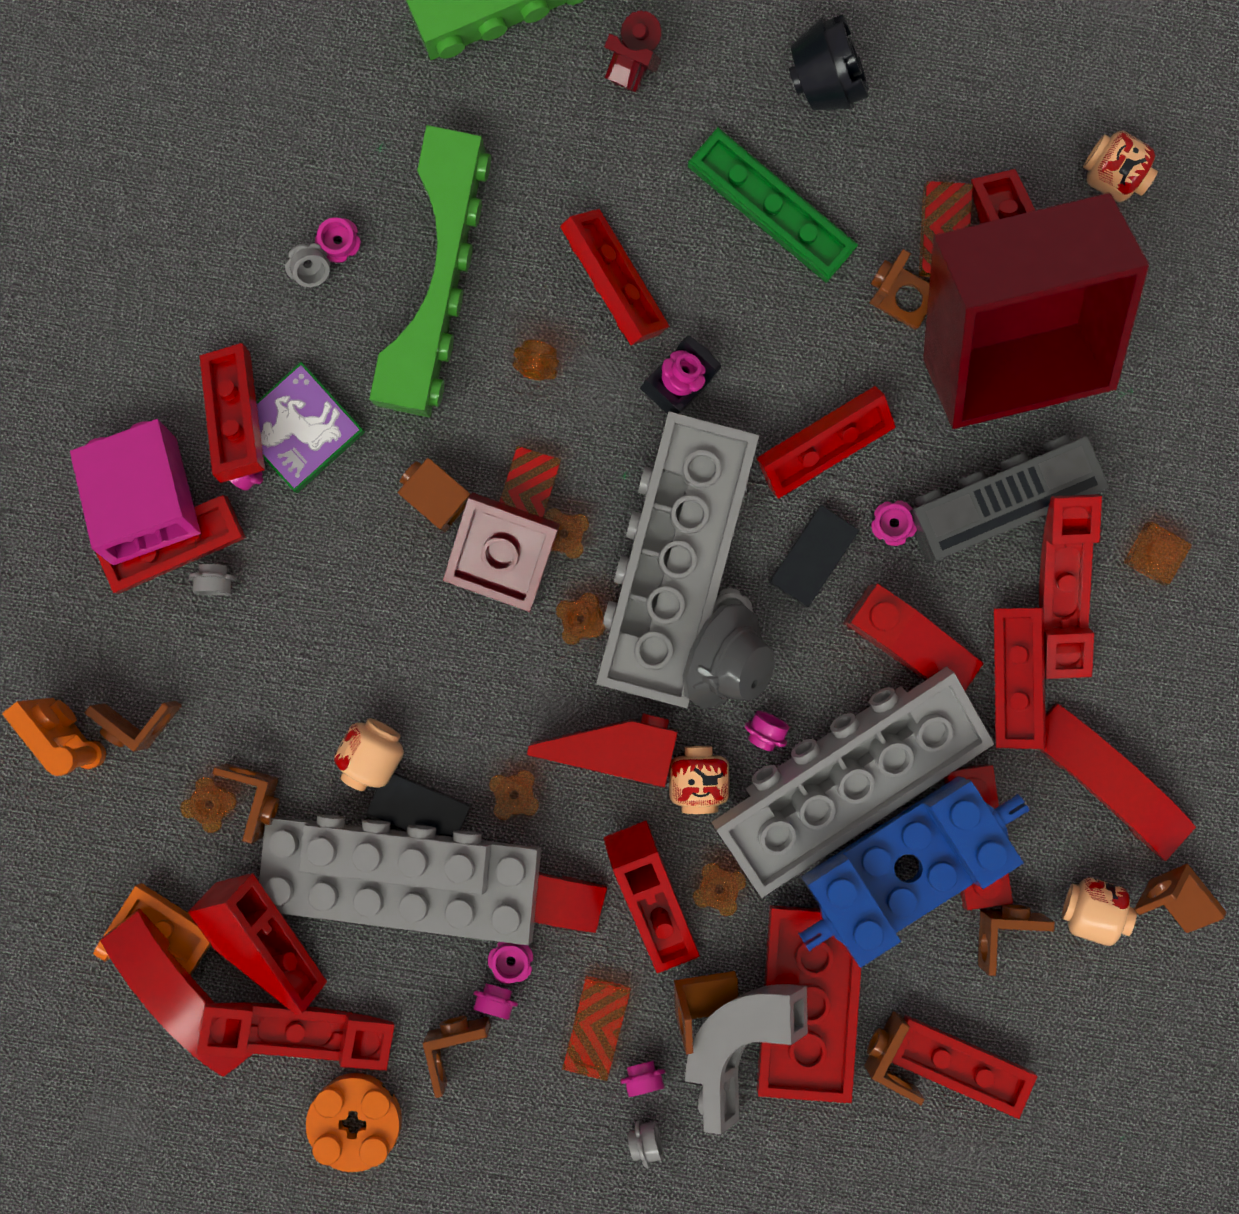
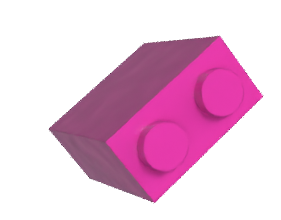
[70,419,201,566]

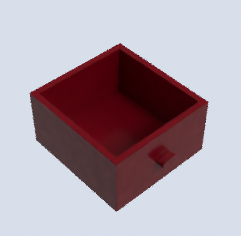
[923,193,1149,429]

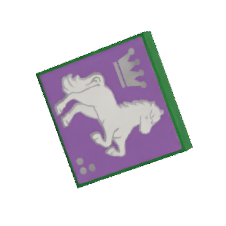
[257,362,365,493]

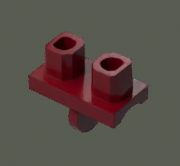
[604,11,662,93]

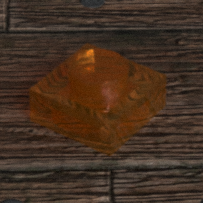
[1123,522,1192,585]

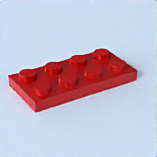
[756,905,861,1104]

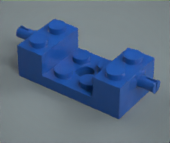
[798,776,1029,968]

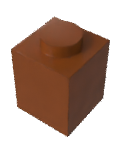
[397,458,470,533]

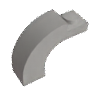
[685,984,808,1135]

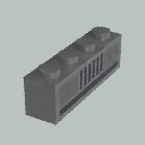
[910,434,1110,563]

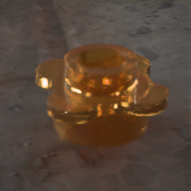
[512,340,559,381]
[544,508,589,559]
[556,593,605,645]
[489,770,539,820]
[180,777,237,833]
[693,863,746,916]

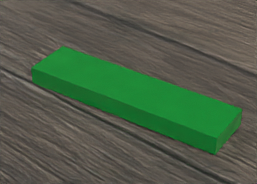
[687,127,858,283]

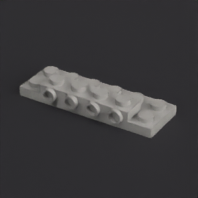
[596,411,760,708]
[711,667,994,898]
[259,815,541,945]

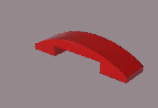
[1039,494,1102,679]
[1039,703,1196,862]
[534,872,607,933]
[100,908,252,1077]
[196,1002,395,1071]

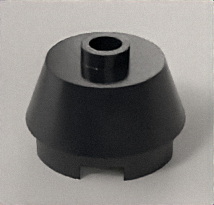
[789,14,869,111]

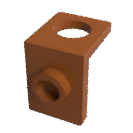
[869,249,929,330]
[84,701,182,752]
[212,763,279,844]
[1134,863,1227,933]
[978,904,1055,976]
[674,971,738,1055]
[864,1011,925,1106]
[422,1016,491,1098]

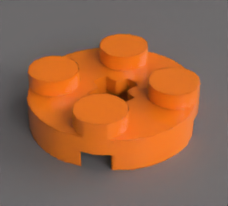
[306,1073,402,1172]

